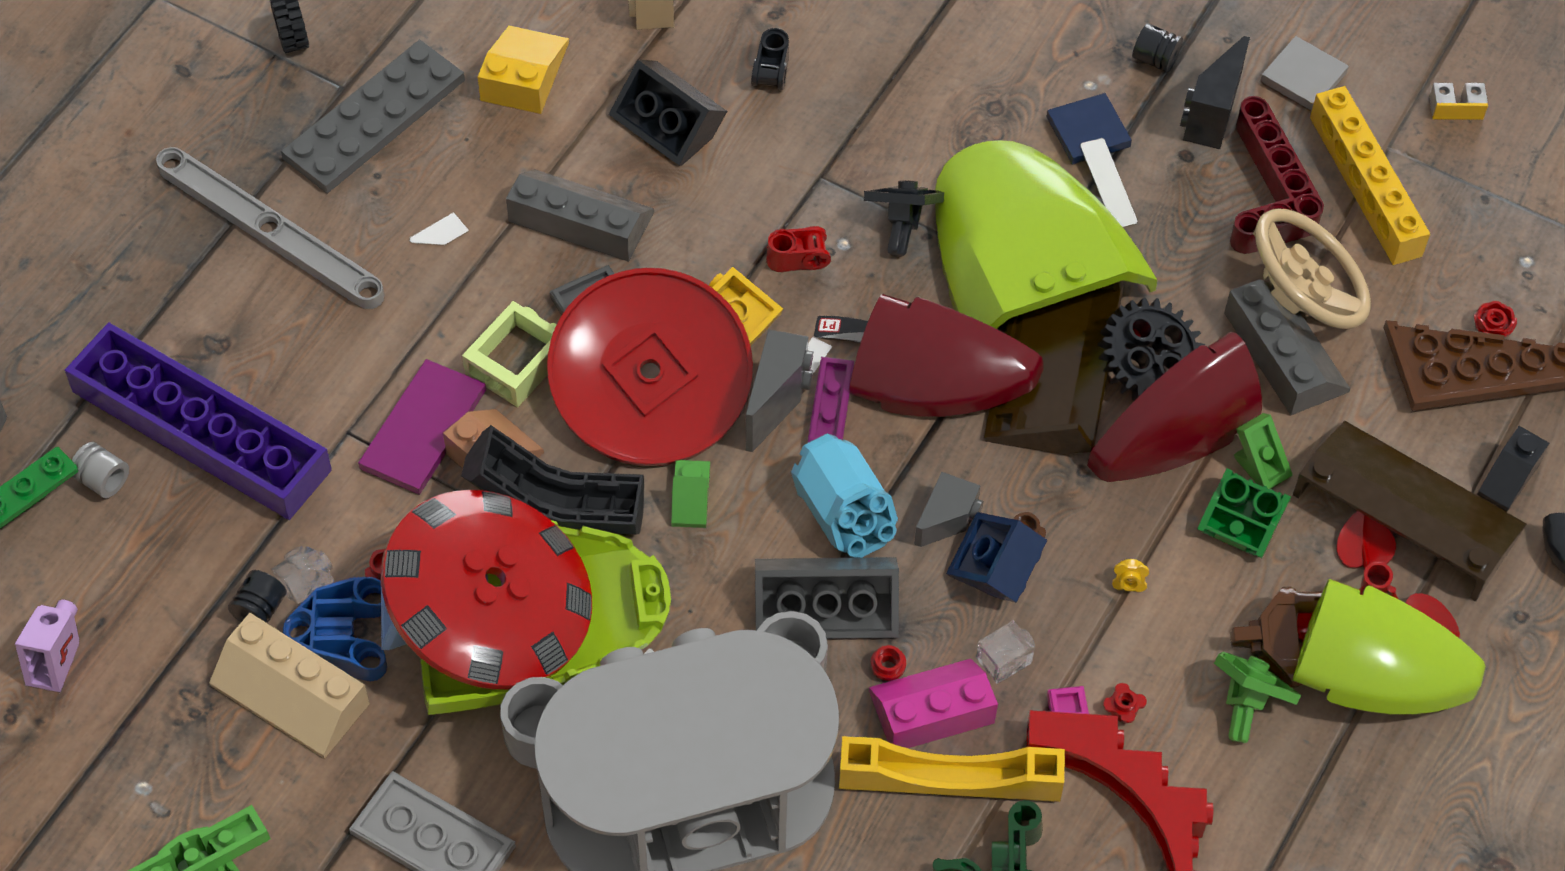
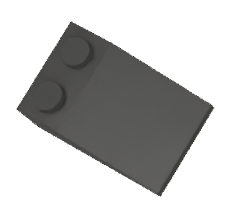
[746,329,814,452]

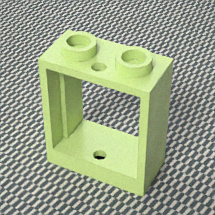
[462,301,557,407]

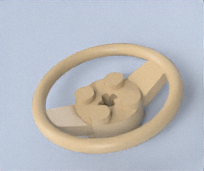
[1253,209,1371,329]

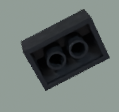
[609,59,728,166]

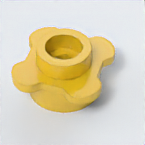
[1112,559,1149,592]

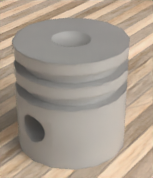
[72,442,129,498]

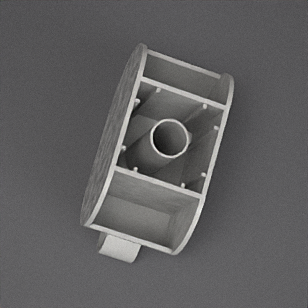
[501,611,839,871]

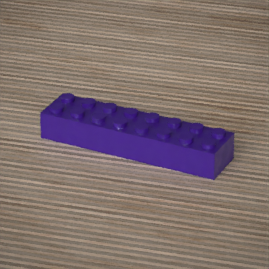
[65,322,332,521]

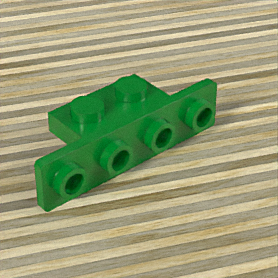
[0,447,78,529]

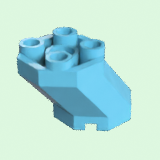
[791,433,898,558]

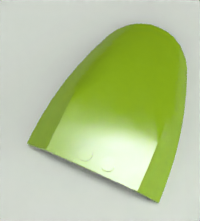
[935,140,1157,329]
[420,520,671,715]

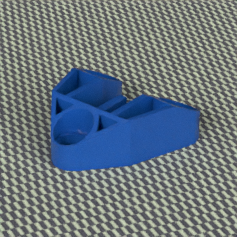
[283,577,388,682]

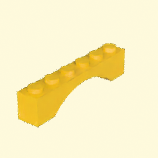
[839,736,1065,802]

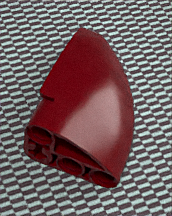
[849,294,1044,417]
[1087,332,1262,482]

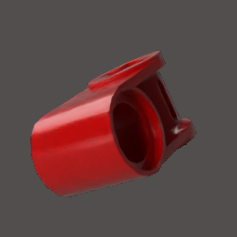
[766,226,831,272]

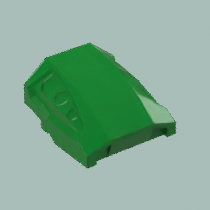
[1197,468,1291,559]

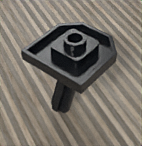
[864,180,944,257]

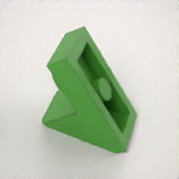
[1234,413,1293,489]
[671,460,710,528]

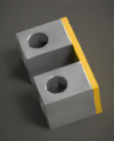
[1429,83,1488,120]

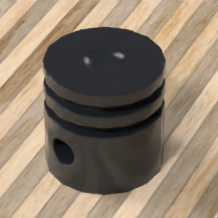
[1132,23,1183,72]
[228,570,287,624]

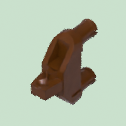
[1230,587,1323,687]

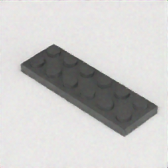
[281,39,465,194]

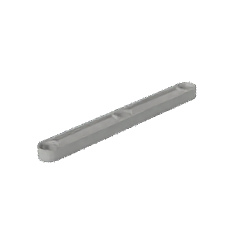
[156,147,385,309]

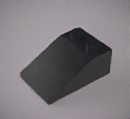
[1180,36,1250,149]

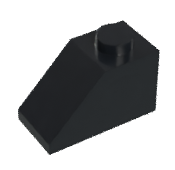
[1477,426,1550,512]

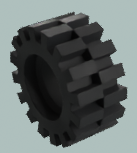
[270,0,310,53]

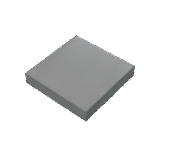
[1260,36,1349,111]

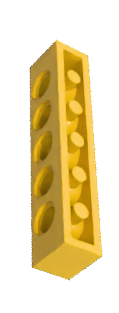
[1310,86,1430,265]

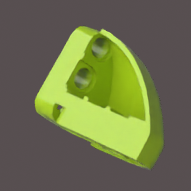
[1293,578,1486,714]

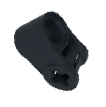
[751,28,789,90]

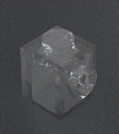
[976,620,1035,684]

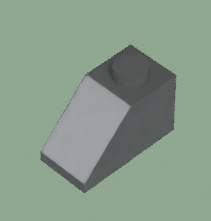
[914,472,984,547]

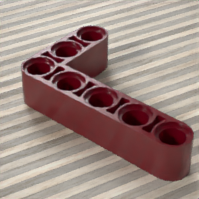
[1230,96,1324,254]

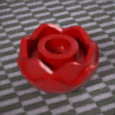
[1474,301,1517,338]

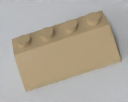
[209,613,369,759]

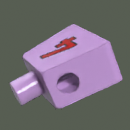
[15,600,79,692]

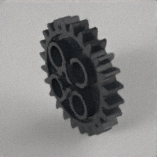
[1098,297,1205,401]

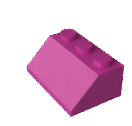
[869,658,998,748]

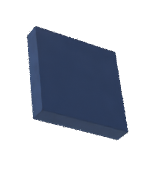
[1046,93,1132,165]

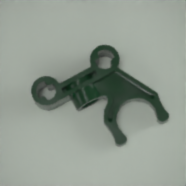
[932,800,1043,871]

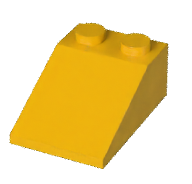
[478,26,569,114]

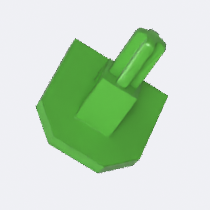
[1214,651,1301,743]

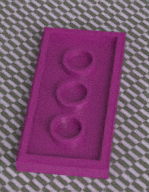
[358,359,486,495]

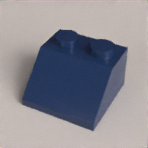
[946,512,1047,603]

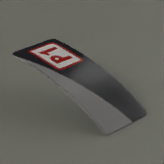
[814,316,868,342]

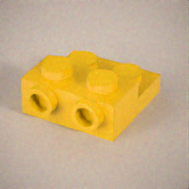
[709,267,783,346]

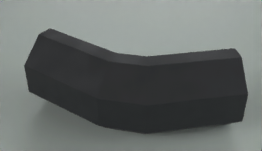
[461,425,645,534]

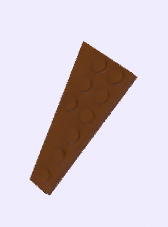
[1383,320,1565,411]

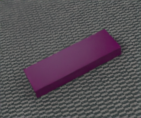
[807,357,854,443]

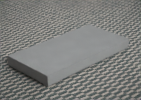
[349,771,516,871]

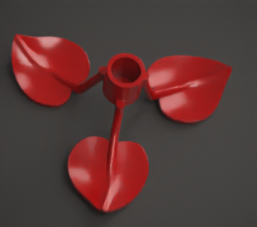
[1297,511,1460,642]

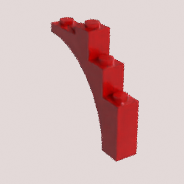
[1026,710,1213,871]

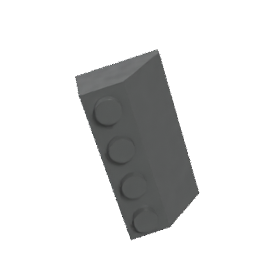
[506,169,654,262]
[1224,279,1350,415]
[755,557,899,638]

